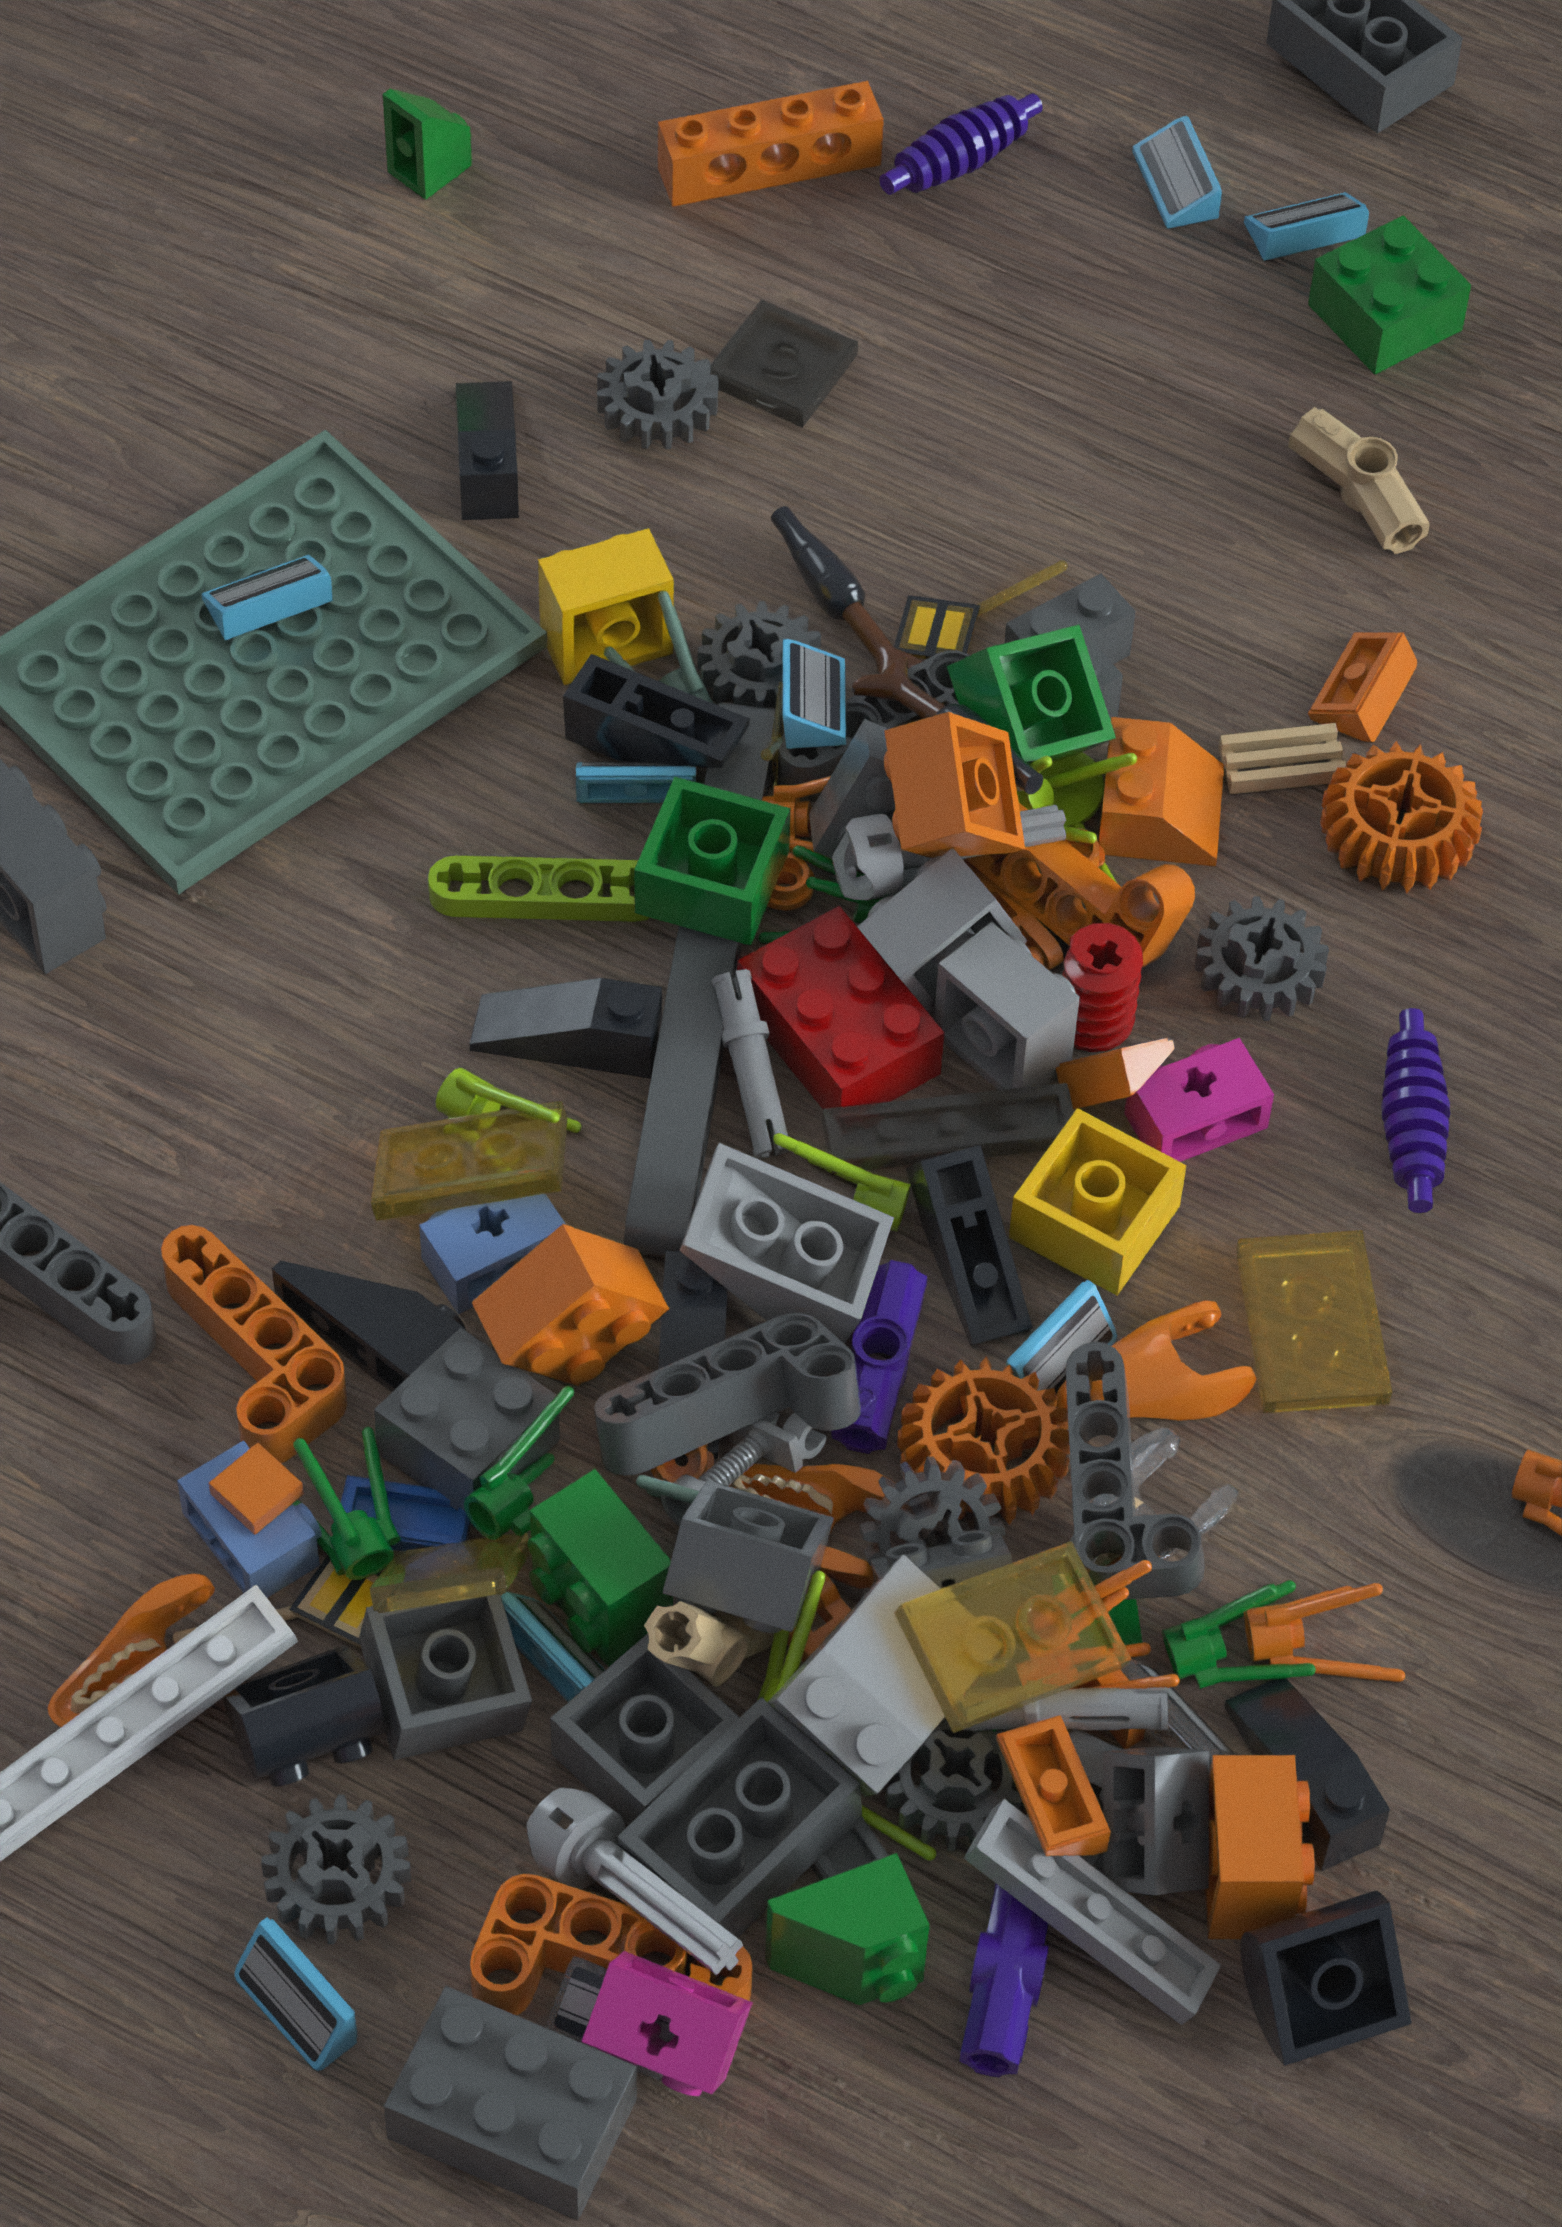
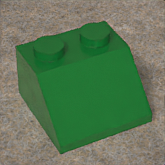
[765,1853,930,2005]

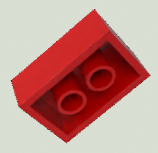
[737,906,944,1130]

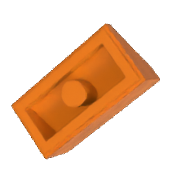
[1308,632,1417,743]
[1056,1038,1174,1110]
[996,1715,1111,1856]

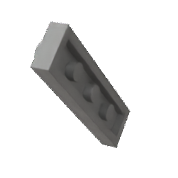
[964,1799,1221,2025]

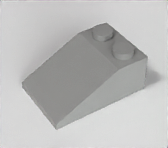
[679,1143,894,1343]
[768,1554,1002,1797]

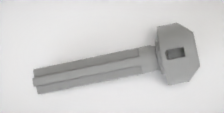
[832,805,1066,900]
[526,1788,743,1975]

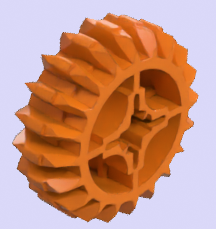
[1320,741,1483,894]
[897,1356,1070,1525]

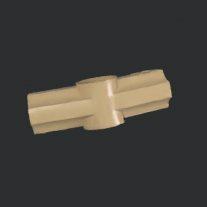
[1288,407,1430,555]
[644,1601,774,1687]

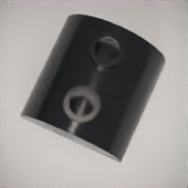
[222,1645,385,1787]
[1240,1891,1412,2066]

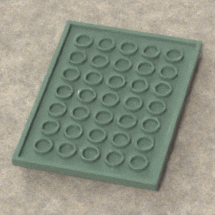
[0,430,547,895]

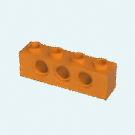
[658,81,884,207]

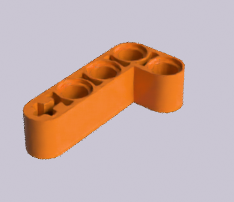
[965,803,1195,967]
[161,1225,348,1464]
[470,1874,753,2016]

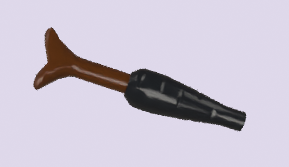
[771,506,924,674]
[852,657,1043,795]

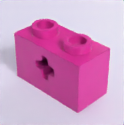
[1124,1038,1274,1162]
[581,1951,753,2096]

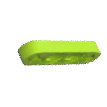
[428,855,650,922]

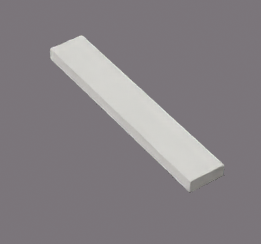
[0,1585,298,1861]

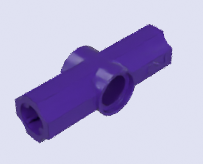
[831,1260,928,1454]
[959,1884,1049,2078]

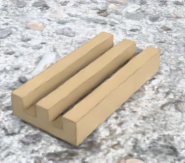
[1218,723,1346,794]

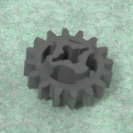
[597,340,718,449]
[697,601,825,716]
[1194,896,1329,1021]
[859,1456,1005,1587]
[885,1704,1023,1851]
[261,1795,411,1944]

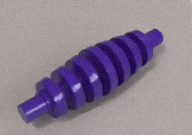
[879,93,1043,195]
[1381,1008,1450,1213]

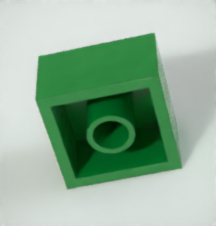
[1308,215,1471,375]
[947,625,1116,764]
[634,776,791,946]
[527,1469,673,1667]

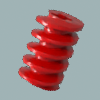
[1062,923,1143,1052]

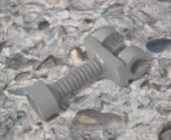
[661,1413,827,1527]

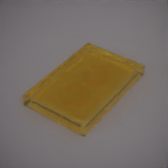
[371,1101,567,1221]
[1236,1230,1393,1413]
[370,1533,531,1613]
[894,1541,1132,1733]

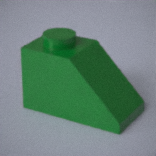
[382,88,472,200]

